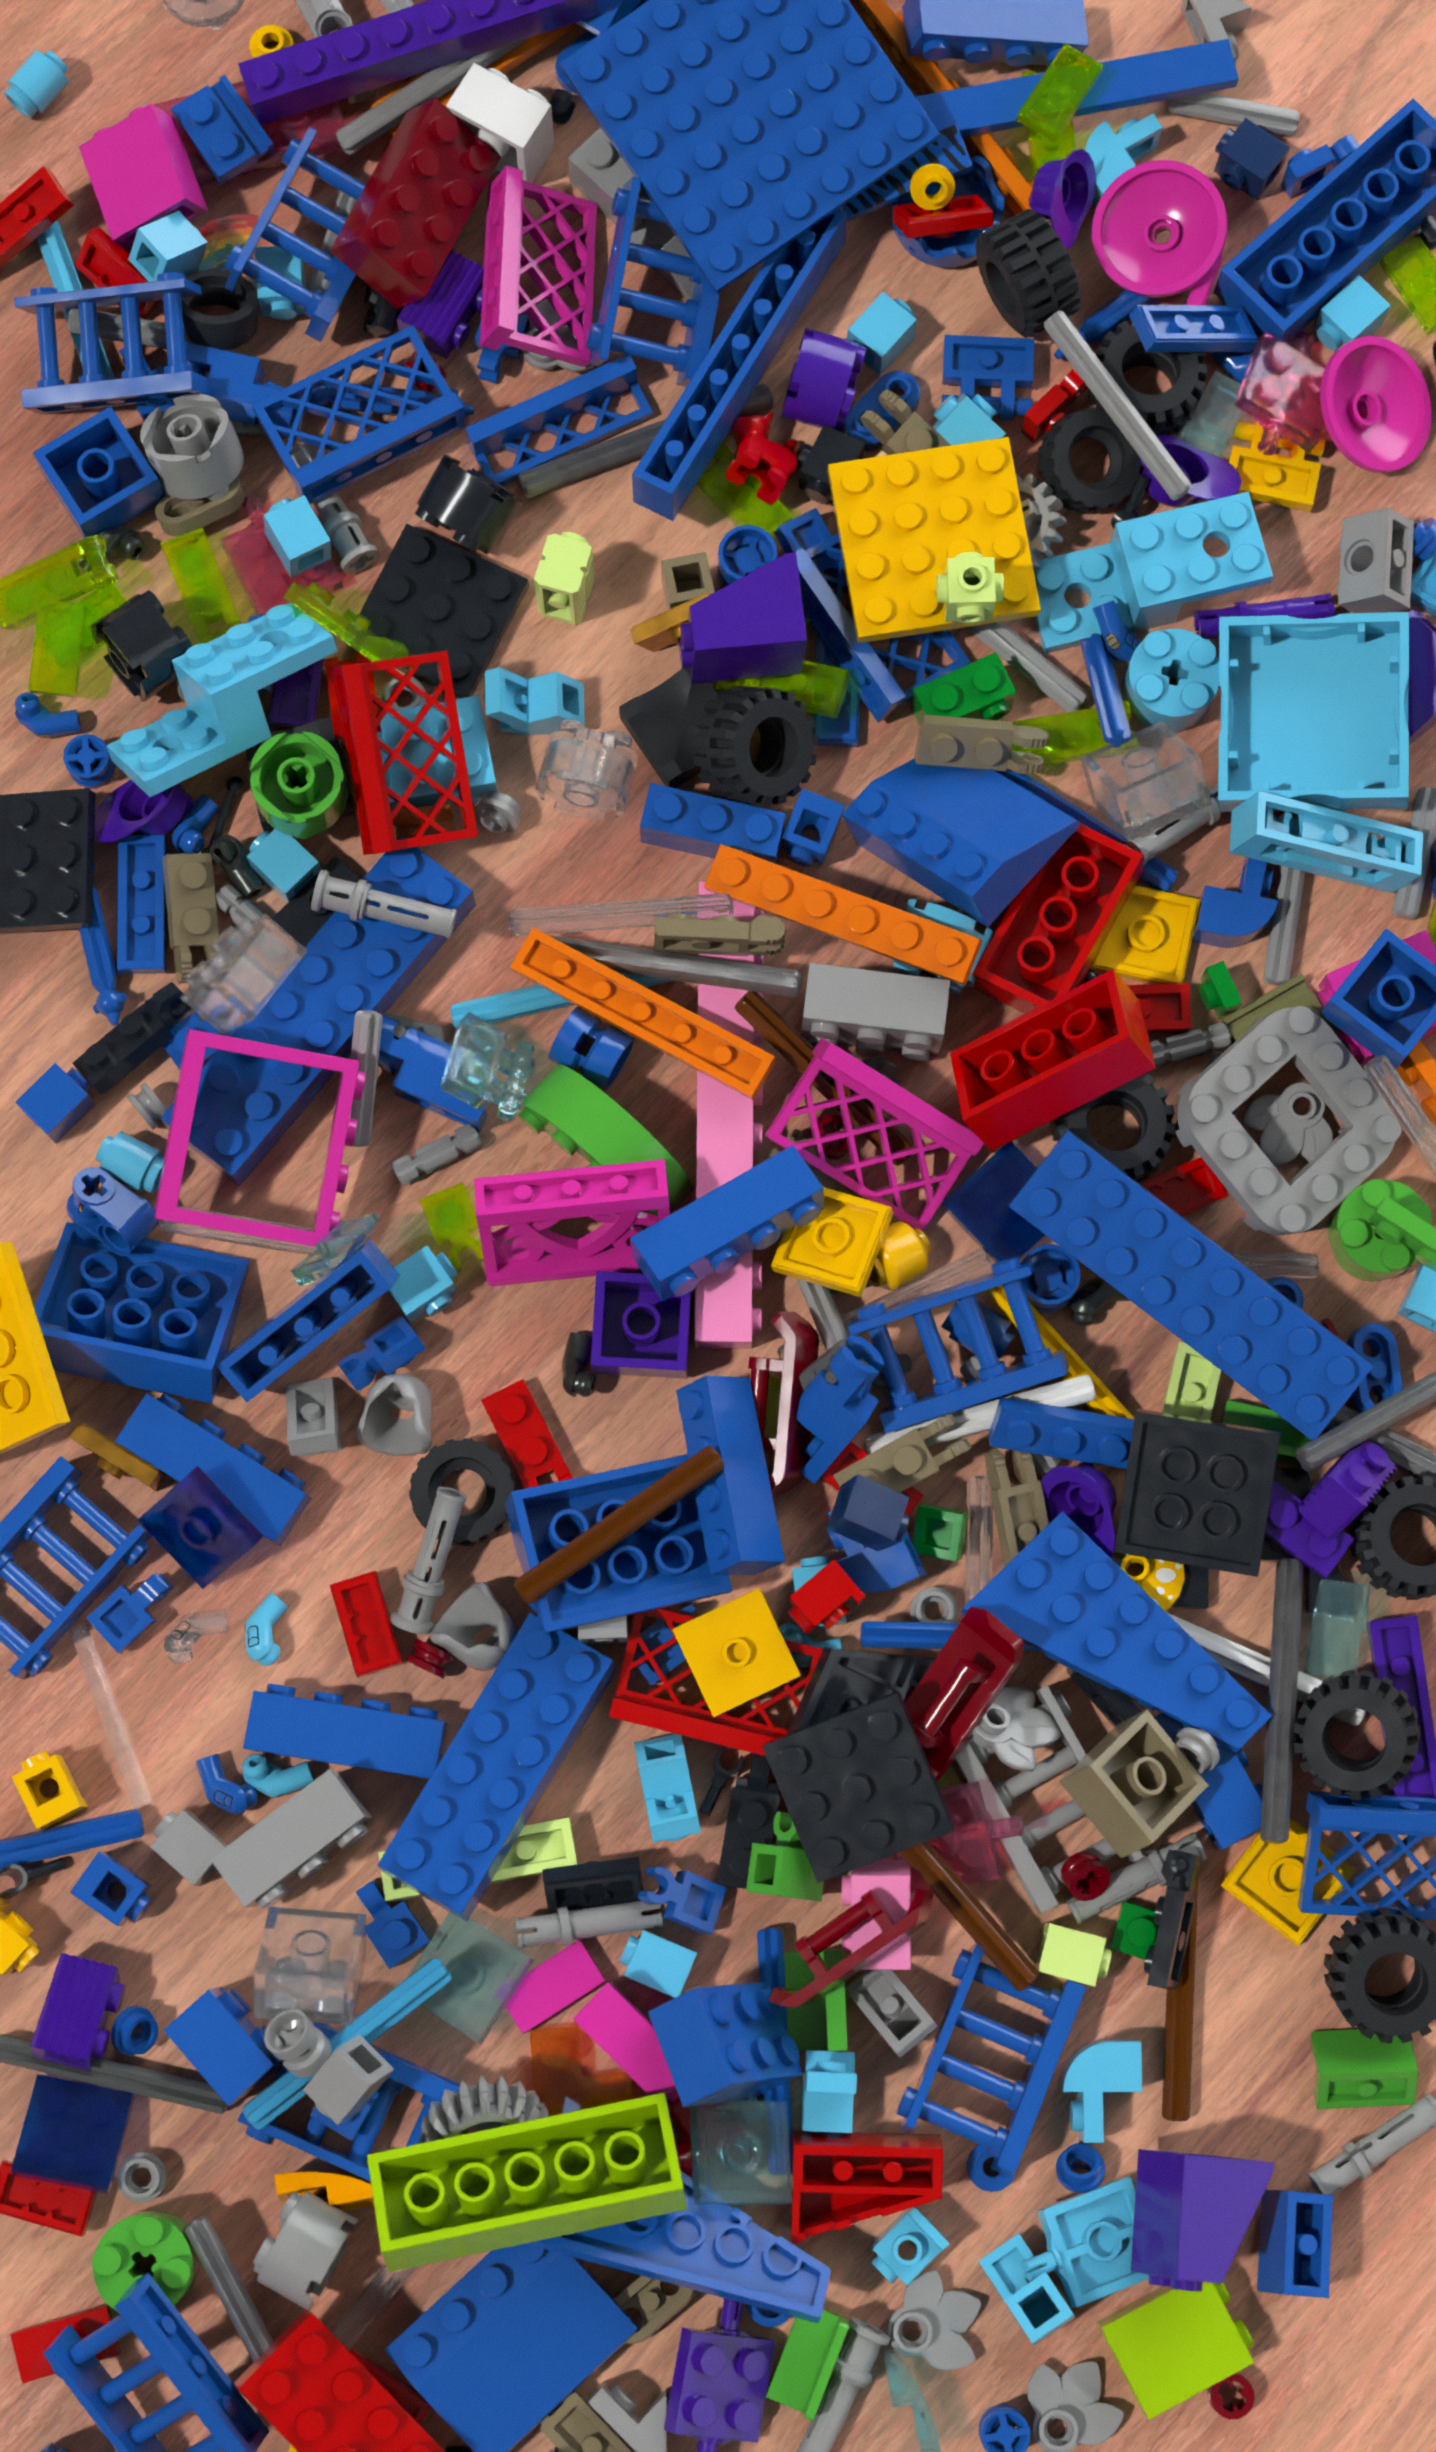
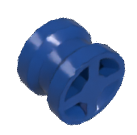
[63,734,115,789]
[978,2404,1030,2452]

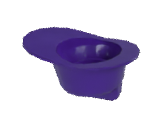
[1029,149,1096,249]
[1139,434,1241,508]
[95,780,194,843]
[1041,1462,1117,1558]

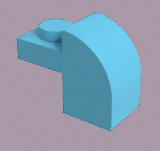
[1085,113,1163,210]
[483,667,585,735]
[634,1734,701,1843]
[1059,2040,1142,2143]
[801,2050,857,2133]
[978,2233,1075,2346]

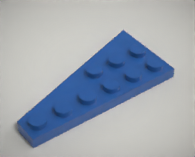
[960,1511,1272,1753]
[527,2096,831,2323]

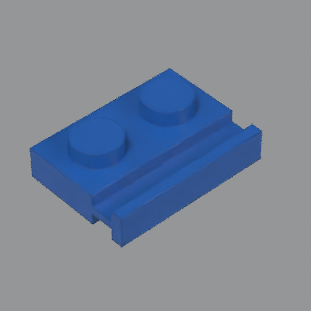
[170,75,275,185]

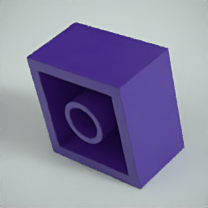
[591,1271,691,1379]

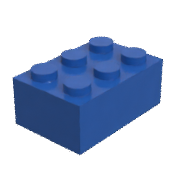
[648,1982,803,2107]

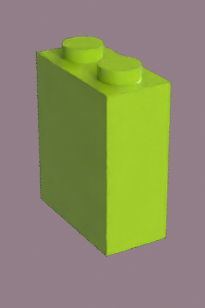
[1097,2282,1255,2420]

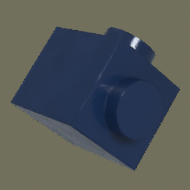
[1214,118,1290,201]
[826,1474,910,1551]

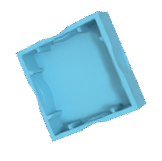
[1218,612,1409,812]

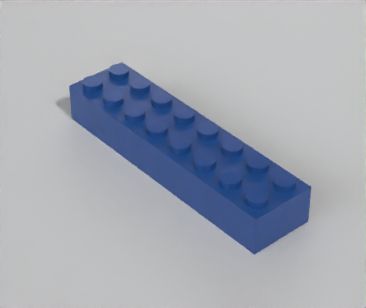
[160,834,476,1187]
[1009,1129,1374,1440]

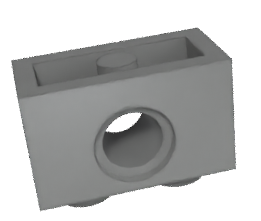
[1337,507,1414,613]

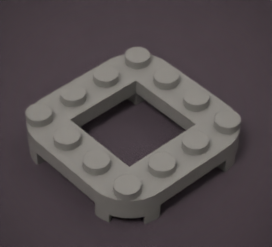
[1175,1006,1401,1235]

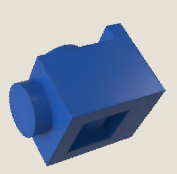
[780,788,845,867]
[70,1852,152,1926]

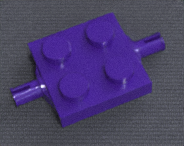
[664,2298,776,2452]

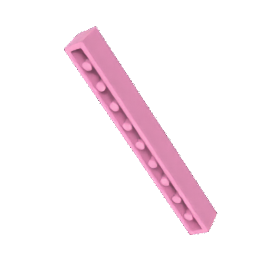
[695,882,764,1349]

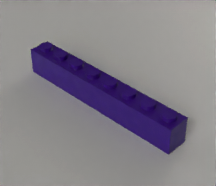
[238,0,599,126]

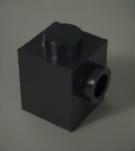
[796,425,865,504]

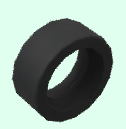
[182,269,258,350]

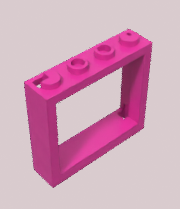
[153,1029,366,1249]

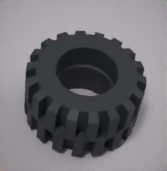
[976,209,1080,338]
[1089,321,1207,435]
[692,686,818,806]
[1052,1073,1176,1182]
[1350,1476,1436,1600]
[1293,1670,1420,1800]
[1324,1907,1436,2044]

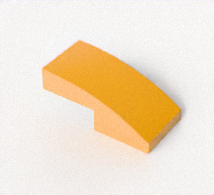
[274,2172,374,2211]

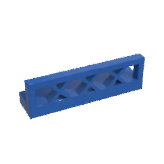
[466,354,653,486]

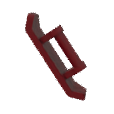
[748,1312,819,1497]
[905,1607,1024,1781]
[768,1889,934,2007]

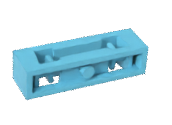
[1229,791,1423,893]

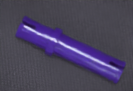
[1194,593,1335,639]

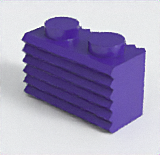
[397,250,484,359]
[1298,1439,1397,1540]
[30,1953,125,2072]

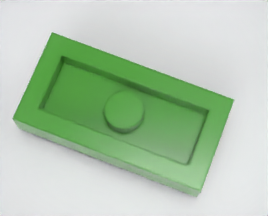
[1368,1196,1436,1271]

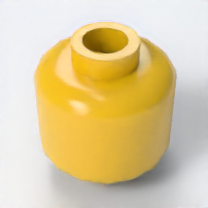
[868,1221,931,1291]

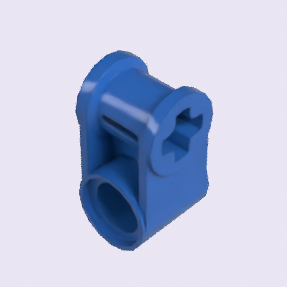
[66,1167,159,1256]

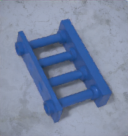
[223,126,366,342]
[586,176,721,387]
[14,272,209,414]
[848,1256,1069,1434]
[0,1456,152,1680]
[896,1942,1087,2177]
[238,2008,461,2182]
[43,2273,270,2452]

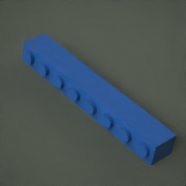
[632,209,847,521]

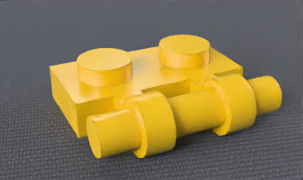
[1228,420,1326,512]

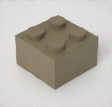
[1059,1709,1209,1858]

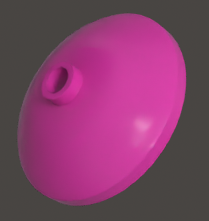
[1092,160,1228,297]
[1320,336,1432,473]

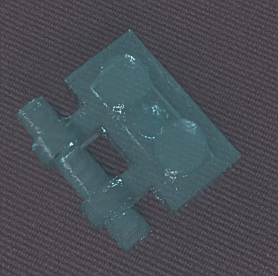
[440,1012,535,1121]

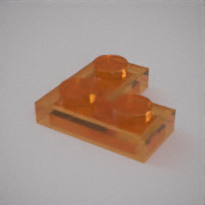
[530,2026,633,2116]

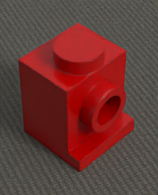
[788,1559,866,1635]

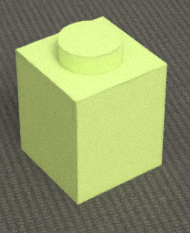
[1035,1923,1112,1987]

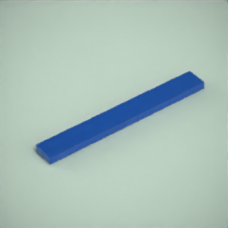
[915,39,1239,138]

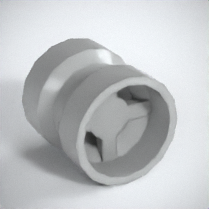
[264,2009,332,2078]

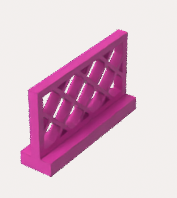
[480,165,597,367]
[765,1037,984,1231]

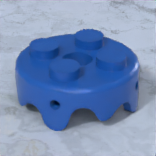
[891,156,1004,268]

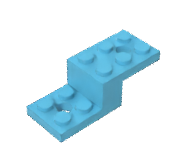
[1033,492,1273,654]
[106,602,338,797]

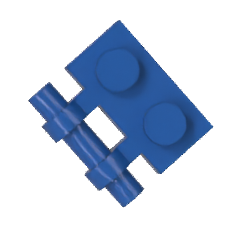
[941,335,1035,421]

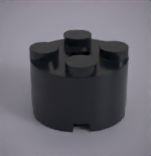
[415,454,523,554]
[90,590,192,702]

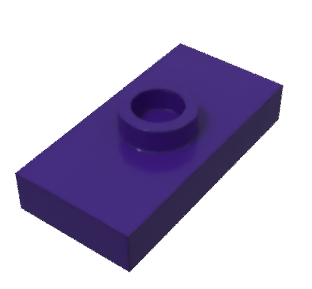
[268,658,324,729]

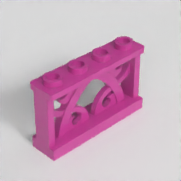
[474,1159,670,1286]

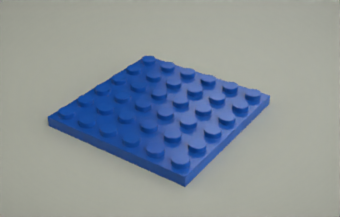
[559,0,940,294]

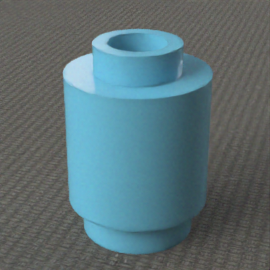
[3,50,69,119]
[96,1131,164,1194]

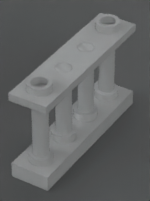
[953,1685,1143,1914]

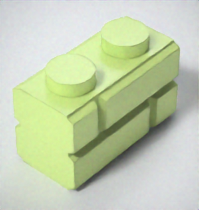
[534,532,595,625]

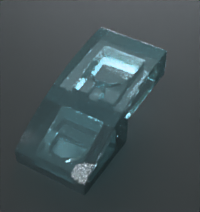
[1178,370,1255,458]
[291,1212,379,1286]
[1304,1579,1370,1678]
[882,2349,941,2452]

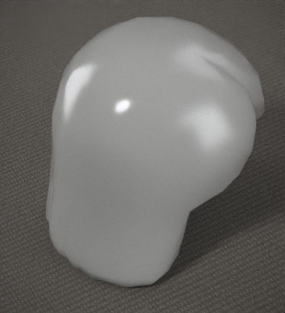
[355,1374,432,1456]
[429,1582,517,1671]

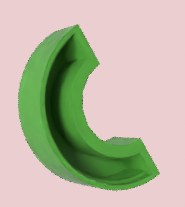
[518,1064,694,1226]

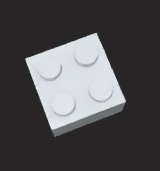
[446,63,555,183]

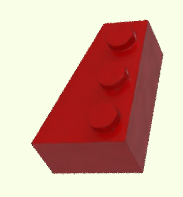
[790,2131,943,2244]

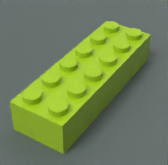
[367,2092,687,2272]

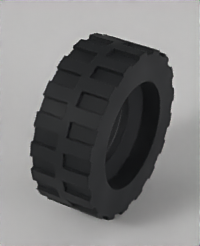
[1037,407,1143,513]
[409,1438,516,1546]

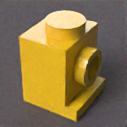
[12,1751,89,1830]
[0,1898,41,1975]

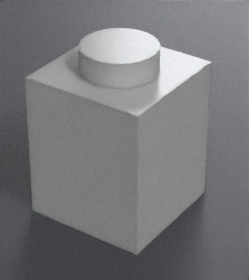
[150,1810,228,1886]
[303,2034,394,2125]

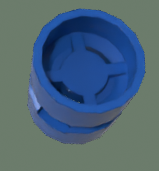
[718,525,778,589]
[548,1007,635,1091]
[1021,1244,1081,1315]

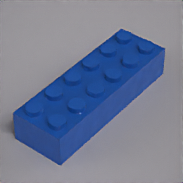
[1213,99,1436,354]
[378,1613,616,1922]

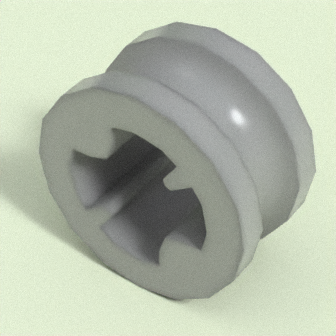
[127,1083,167,1129]

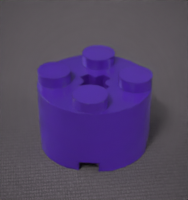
[781,328,867,432]

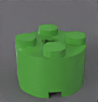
[250,731,349,839]
[1328,1179,1432,1282]
[92,2210,200,2312]

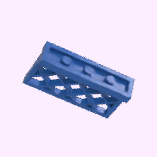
[252,325,465,504]
[795,533,971,723]
[1298,1791,1436,1920]

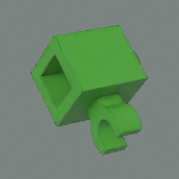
[746,1811,824,1902]

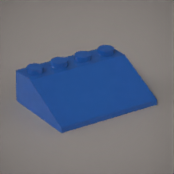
[841,758,1080,927]
[34,1222,249,1403]
[505,1454,733,1634]
[384,2243,639,2452]

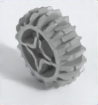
[419,2076,550,2144]

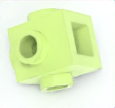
[936,552,1004,624]

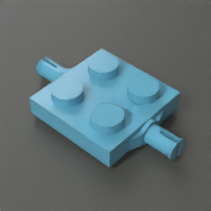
[1022,2176,1149,2308]

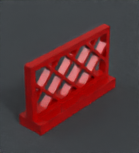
[332,651,478,855]
[609,1608,824,1756]

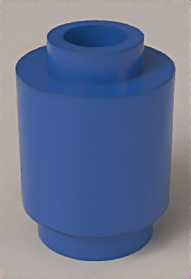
[941,1301,1014,1359]

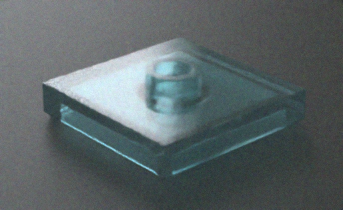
[407,1912,534,2044]
[689,2101,792,2205]

